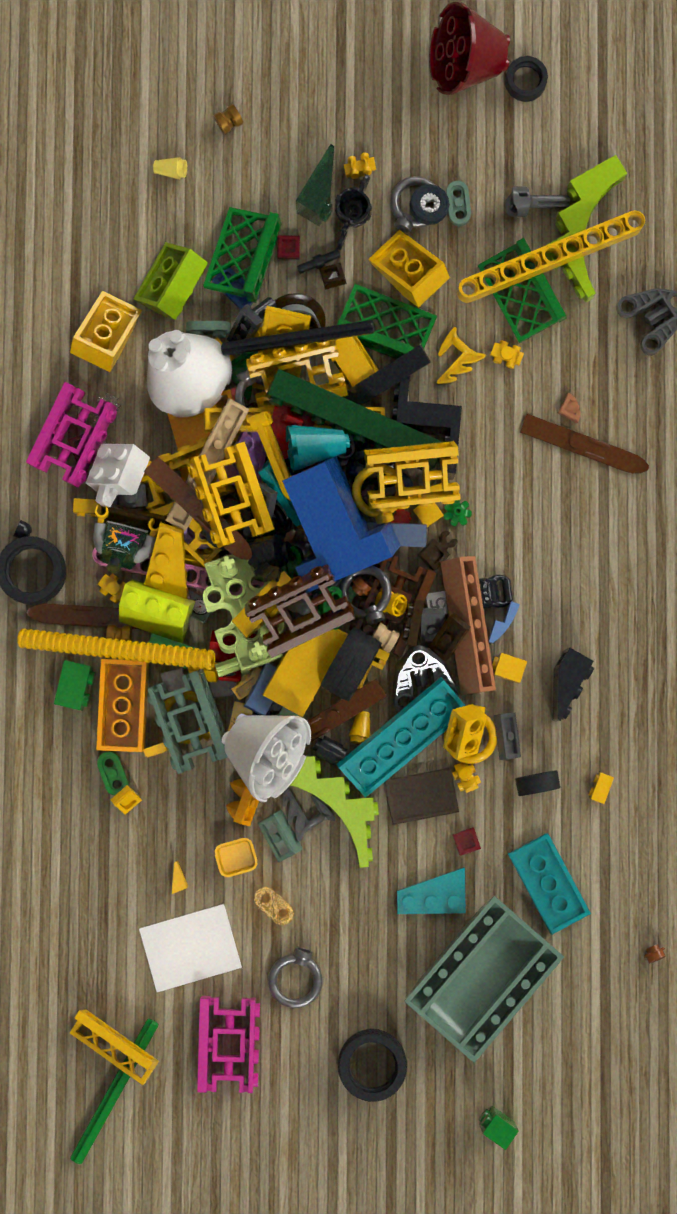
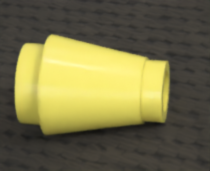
[153,157,187,180]

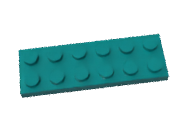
[336,677,465,798]

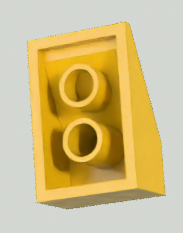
[368,230,450,308]
[70,291,142,372]

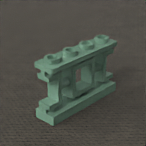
[147,669,228,774]

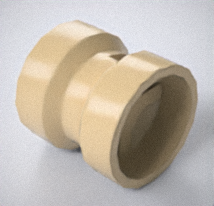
[372,622,400,653]

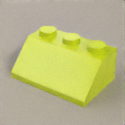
[119,579,196,643]

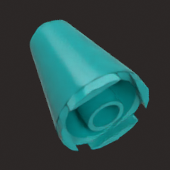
[286,425,350,471]

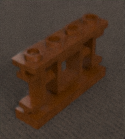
[349,556,436,657]
[245,564,355,658]

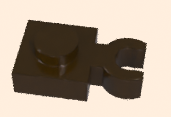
[417,531,458,571]

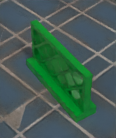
[203,207,282,303]
[477,238,567,343]
[337,284,437,359]

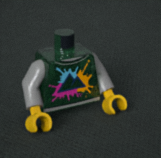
[93,505,162,574]

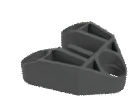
[616,288,677,356]
[392,645,459,712]

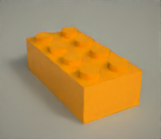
[96,659,149,752]

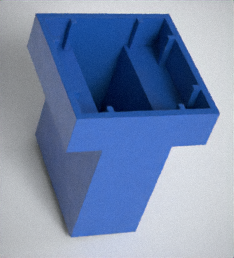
[282,456,401,592]

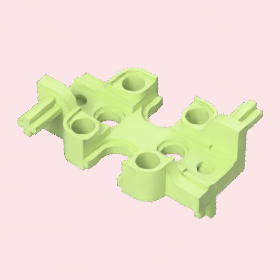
[203,554,284,677]

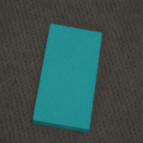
[508,833,591,935]

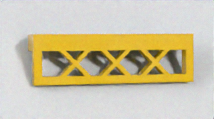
[70,1009,159,1085]

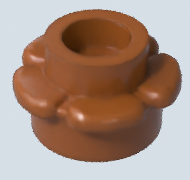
[352,576,372,596]
[644,944,666,964]

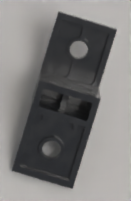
[392,376,462,480]

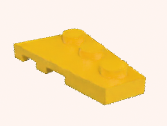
[144,523,189,599]

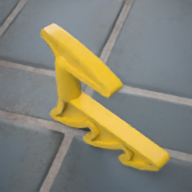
[437,327,486,385]

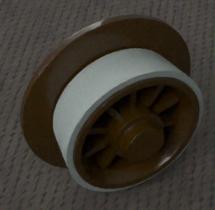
[263,293,326,344]

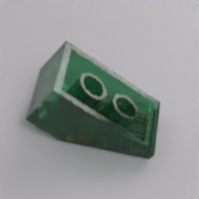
[296,144,335,227]

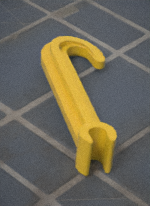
[248,410,291,501]

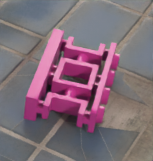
[26,382,117,488]
[197,996,260,1093]

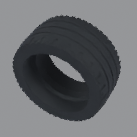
[0,536,66,605]
[321,627,382,701]
[338,1029,407,1102]

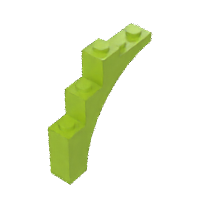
[545,155,627,303]
[290,756,379,868]

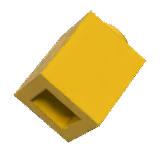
[492,653,527,683]

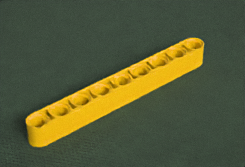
[457,210,645,303]

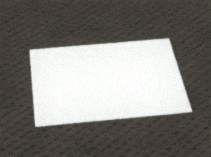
[139,904,242,992]

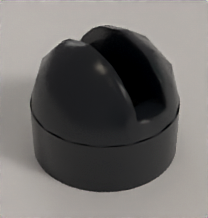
[13,520,32,538]

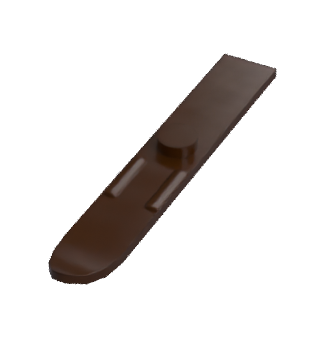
[520,414,649,474]
[144,457,252,560]
[27,604,142,630]
[306,679,387,745]

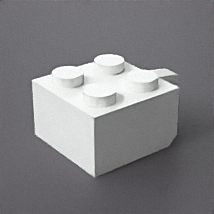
[86,444,150,507]

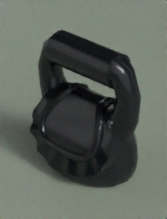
[479,575,514,609]

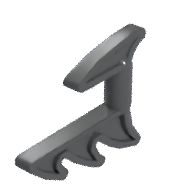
[283,787,336,842]

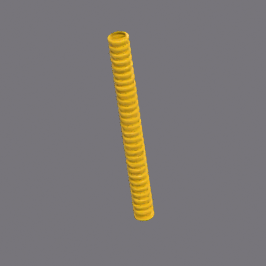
[17,628,215,670]

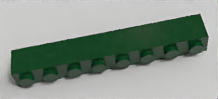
[265,369,442,471]

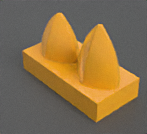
[226,779,259,826]

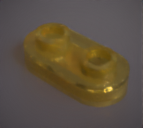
[254,886,294,925]

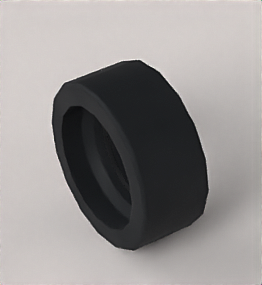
[505,56,548,102]
[515,770,561,796]

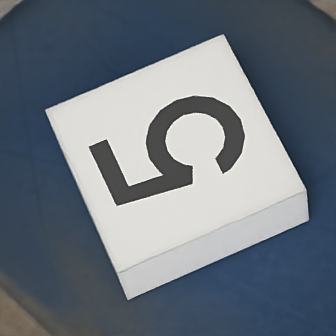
[426,591,448,614]

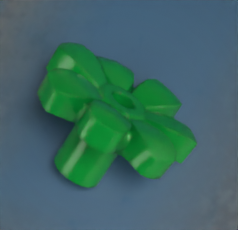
[443,500,472,527]

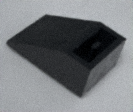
[552,648,594,722]

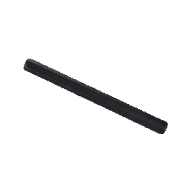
[221,320,375,356]

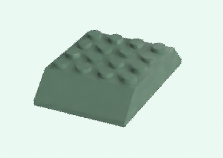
[404,896,564,1063]

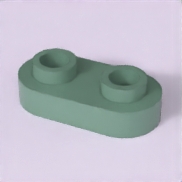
[446,181,471,226]
[186,321,231,338]

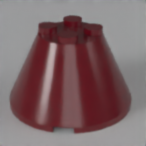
[429,2,510,95]

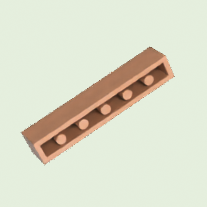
[441,556,496,695]

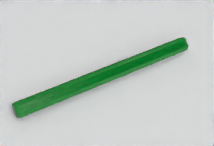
[70,1018,159,1164]

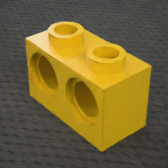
[443,704,487,759]

